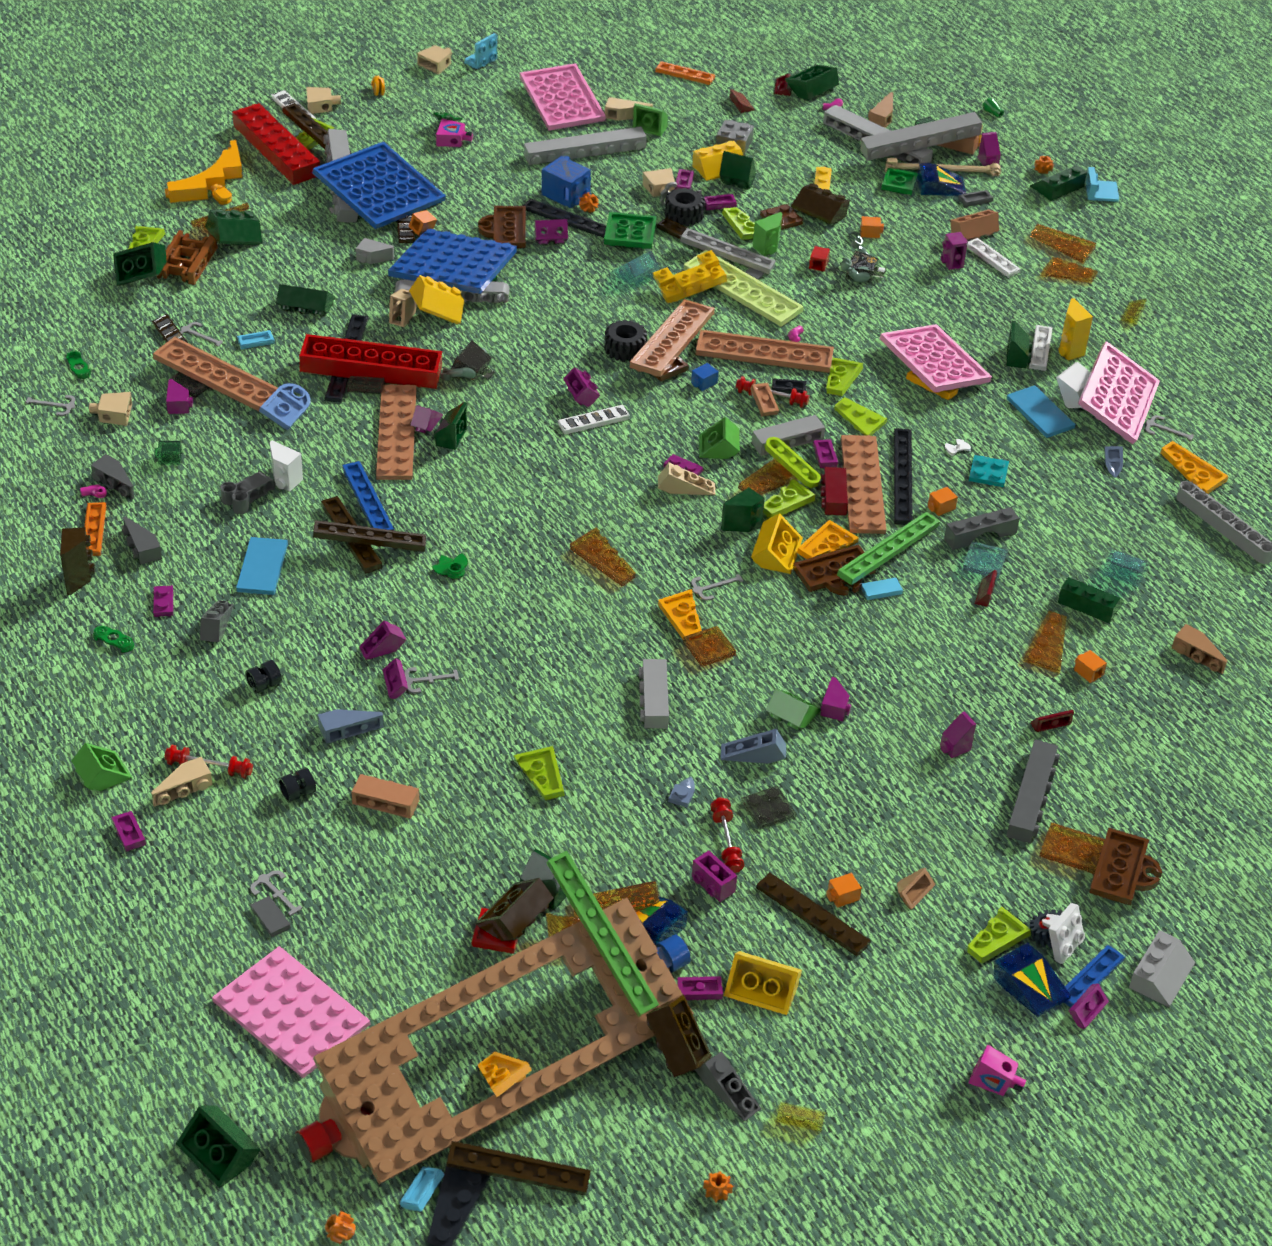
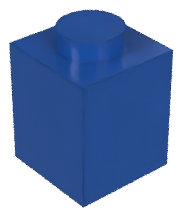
[691,363,719,391]

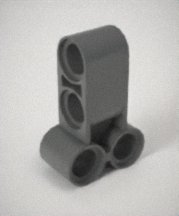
[220,472,276,514]

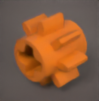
[1034,156,1054,174]
[579,192,599,213]
[703,1171,733,1203]
[325,1211,356,1244]

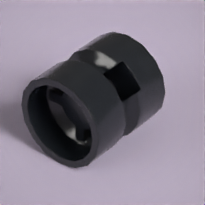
[245,660,282,694]
[278,767,316,803]

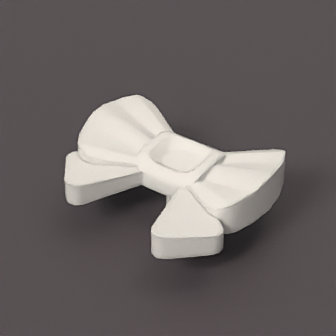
[945,439,971,456]

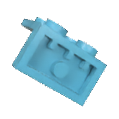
[464,33,497,69]
[1085,167,1119,202]

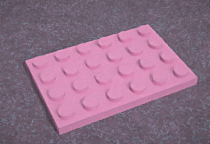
[520,63,606,131]
[880,324,992,392]
[1078,341,1160,444]
[212,946,370,1078]

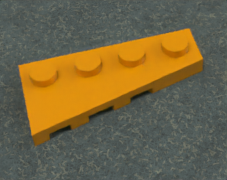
[1161,441,1228,494]

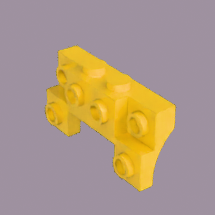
[653,250,727,303]

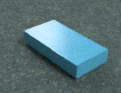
[237,330,275,349]
[861,578,903,600]
[399,1167,444,1212]

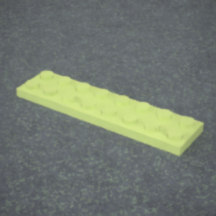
[684,250,803,327]

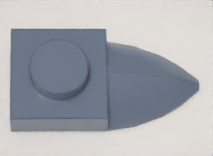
[1104,446,1123,478]
[668,777,695,808]

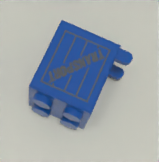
[541,156,591,208]

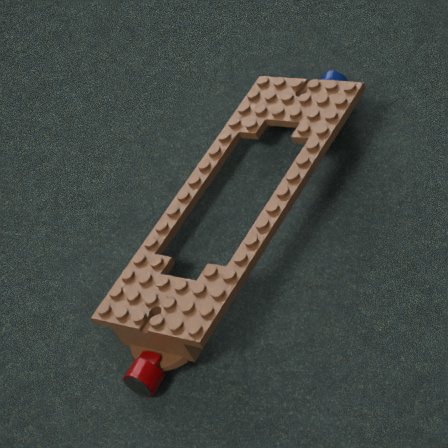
[296,898,694,1184]

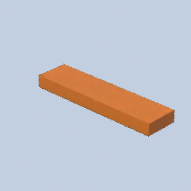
[655,61,715,85]
[84,502,107,556]

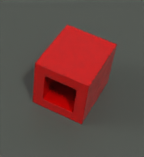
[809,246,830,272]

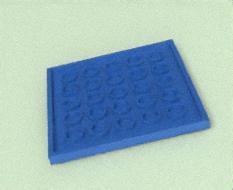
[312,141,446,229]
[388,229,517,294]

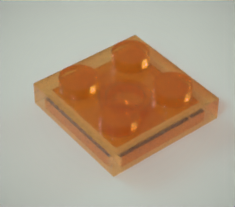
[683,626,736,667]

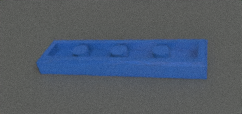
[1057,945,1125,1007]

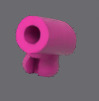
[823,98,843,110]
[788,325,804,342]
[80,484,107,498]

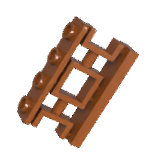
[157,230,218,285]

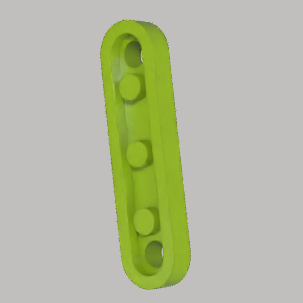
[765,437,821,488]

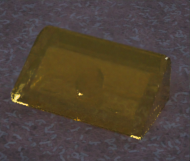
[1121,299,1147,325]
[776,1102,826,1132]

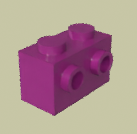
[534,219,568,245]
[941,232,968,270]
[563,367,600,407]
[692,850,737,902]

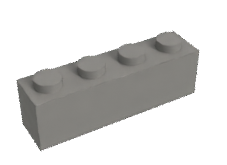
[752,415,825,456]
[639,659,669,729]

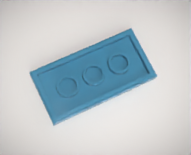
[1006,385,1076,438]
[236,537,288,595]

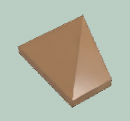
[897,868,936,910]

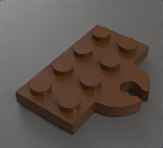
[478,206,526,248]
[793,544,876,596]
[1089,827,1162,906]

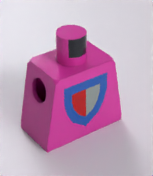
[436,119,473,147]
[968,1045,1026,1096]

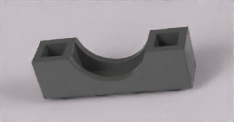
[944,507,1020,550]

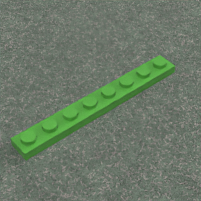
[837,512,940,585]
[546,850,659,1017]

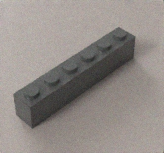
[1006,739,1060,843]

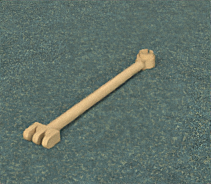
[885,158,1001,176]

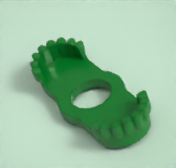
[66,350,91,379]
[93,626,134,653]

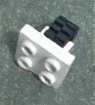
[1029,903,1085,964]

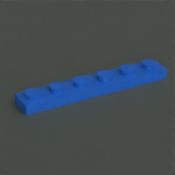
[342,461,394,530]

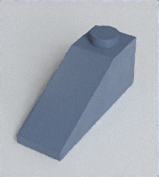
[318,709,384,744]
[721,729,786,764]

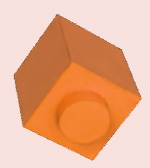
[408,210,437,236]
[860,216,884,238]
[928,487,958,516]
[1074,650,1107,683]
[826,873,862,908]

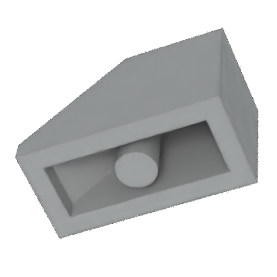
[356,238,394,264]

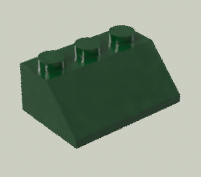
[785,64,839,100]
[1030,165,1087,201]
[205,209,263,245]
[113,242,167,286]
[276,284,335,316]
[1058,577,1124,624]
[176,1105,261,1188]

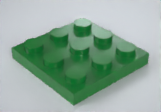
[604,212,657,249]

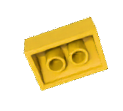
[692,141,743,181]
[409,275,464,324]
[1059,298,1093,361]
[751,513,803,574]
[724,951,802,1015]

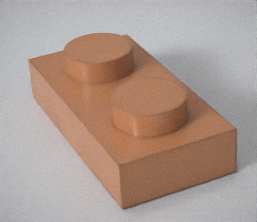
[750,383,779,416]

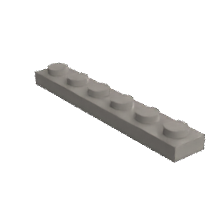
[680,228,776,274]

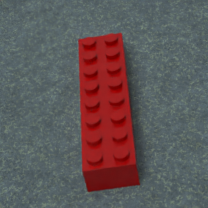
[232,103,320,185]
[299,334,442,389]

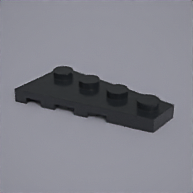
[427,1167,491,1246]

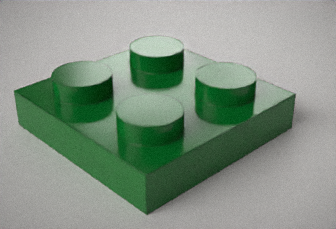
[881,168,918,195]

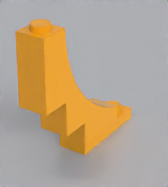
[165,140,243,203]

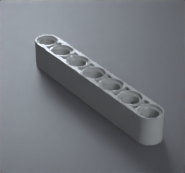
[395,280,509,303]
[1177,481,1272,564]

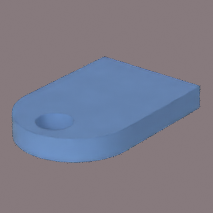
[259,383,310,430]

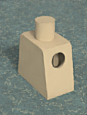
[417,46,452,74]
[306,87,341,114]
[642,168,675,197]
[389,289,416,327]
[89,392,132,426]

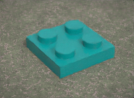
[969,455,1009,487]

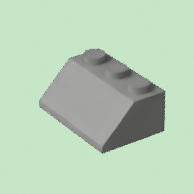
[1129,930,1195,1007]

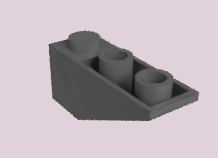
[91,454,135,499]
[121,516,162,565]
[200,600,234,642]
[695,1051,761,1121]

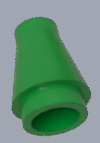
[982,98,1004,118]

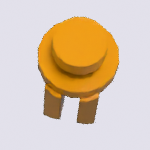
[371,76,385,96]
[211,184,232,205]

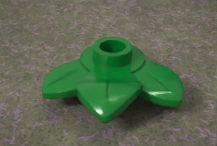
[432,112,462,123]
[432,553,468,579]

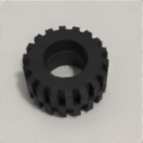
[664,188,705,227]
[604,320,647,362]

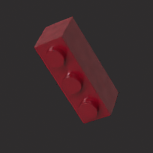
[820,467,848,516]

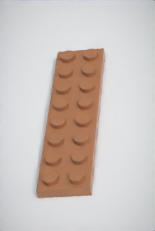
[629,299,715,377]
[696,330,834,373]
[153,337,278,411]
[376,384,417,480]
[841,435,886,534]

